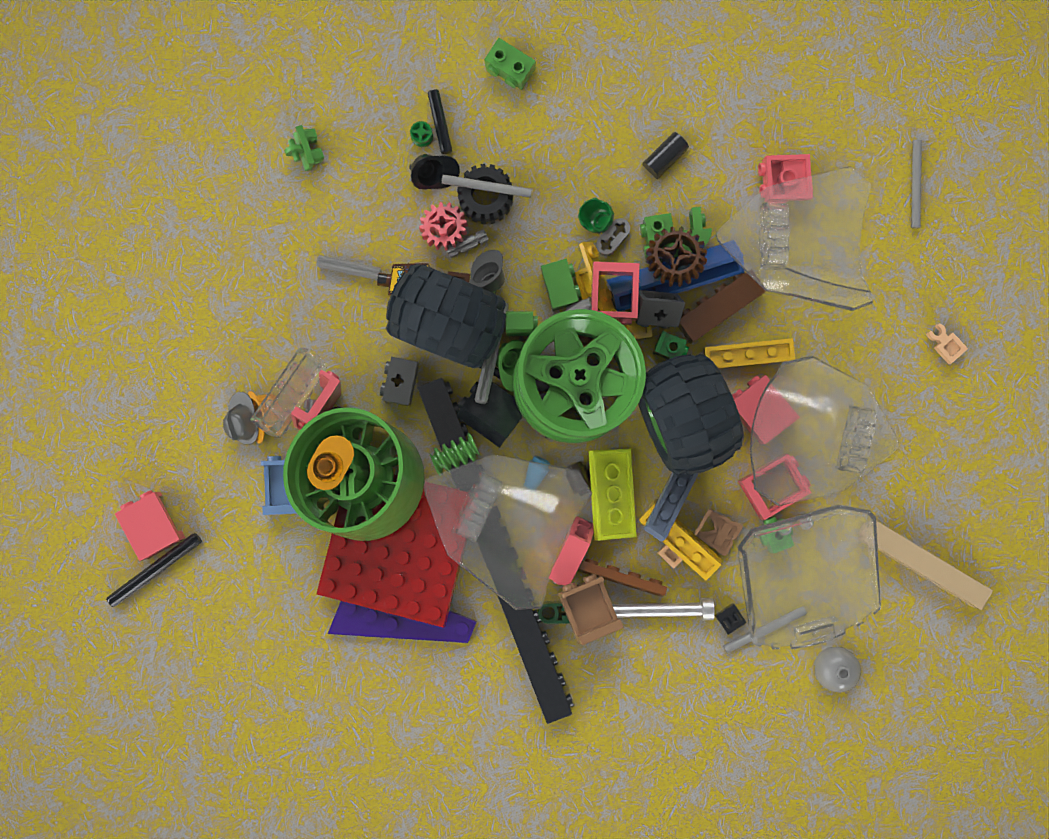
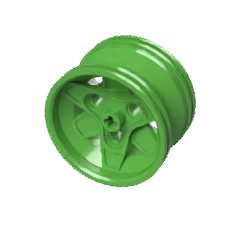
[513,309,646,443]

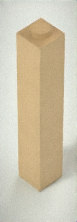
[858,520,993,610]

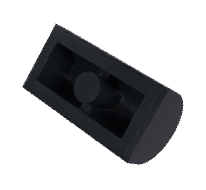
[642,132,689,180]

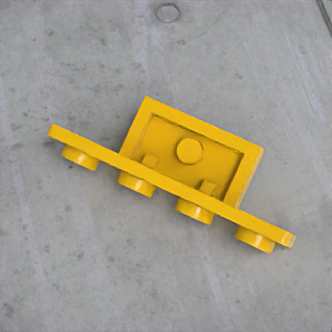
[575,242,617,312]

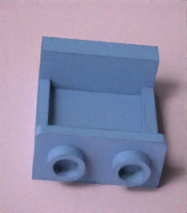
[261,456,297,515]

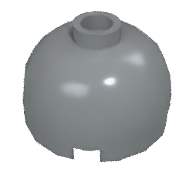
[814,647,861,693]

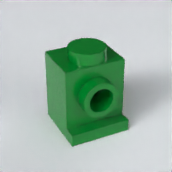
[653,331,689,359]

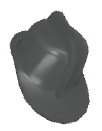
[470,250,505,294]
[223,392,259,444]

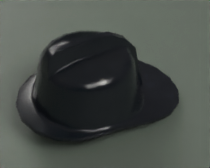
[409,154,460,190]

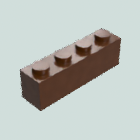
[678,270,766,344]

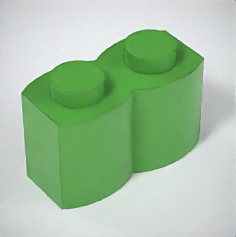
[506,311,538,336]

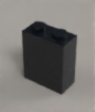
[456,381,523,448]

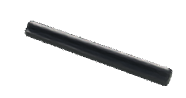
[106,533,202,607]

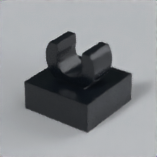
[715,603,747,635]

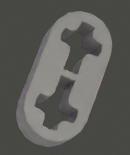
[596,218,630,256]

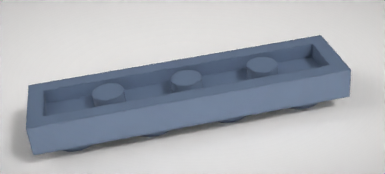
[643,472,698,542]

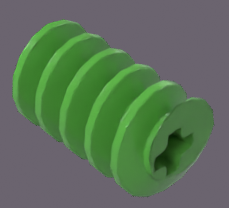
[429,433,481,476]

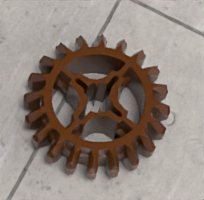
[646,226,707,287]

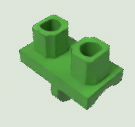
[284,125,324,171]

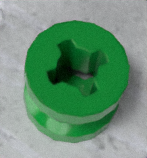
[410,121,433,148]

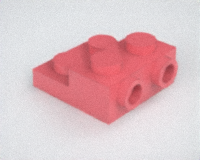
[758,154,813,204]

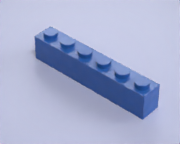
[607,241,745,312]

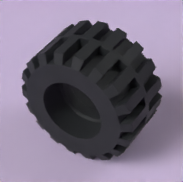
[457,164,513,225]

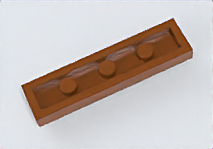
[577,558,667,597]

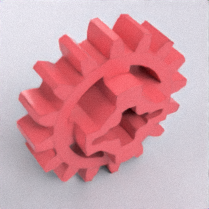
[419,202,468,250]

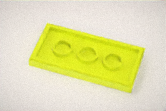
[589,448,637,541]

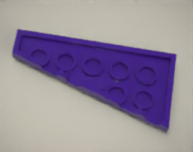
[328,601,477,643]

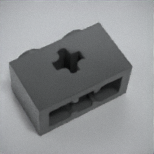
[635,290,685,329]
[380,356,419,407]

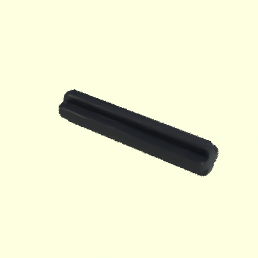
[428,89,452,154]

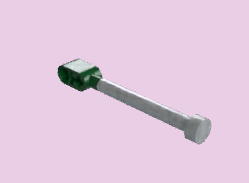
[538,598,715,624]

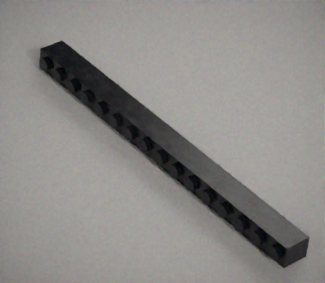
[417,378,574,724]

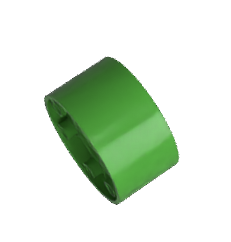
[283,408,424,541]

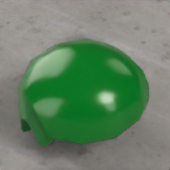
[578,198,614,234]

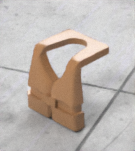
[694,509,743,556]

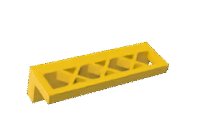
[639,499,722,580]

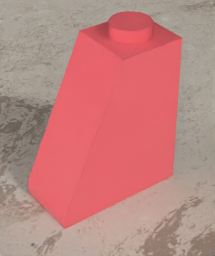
[548,516,594,586]

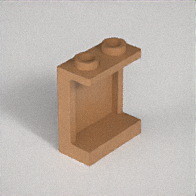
[558,574,624,646]

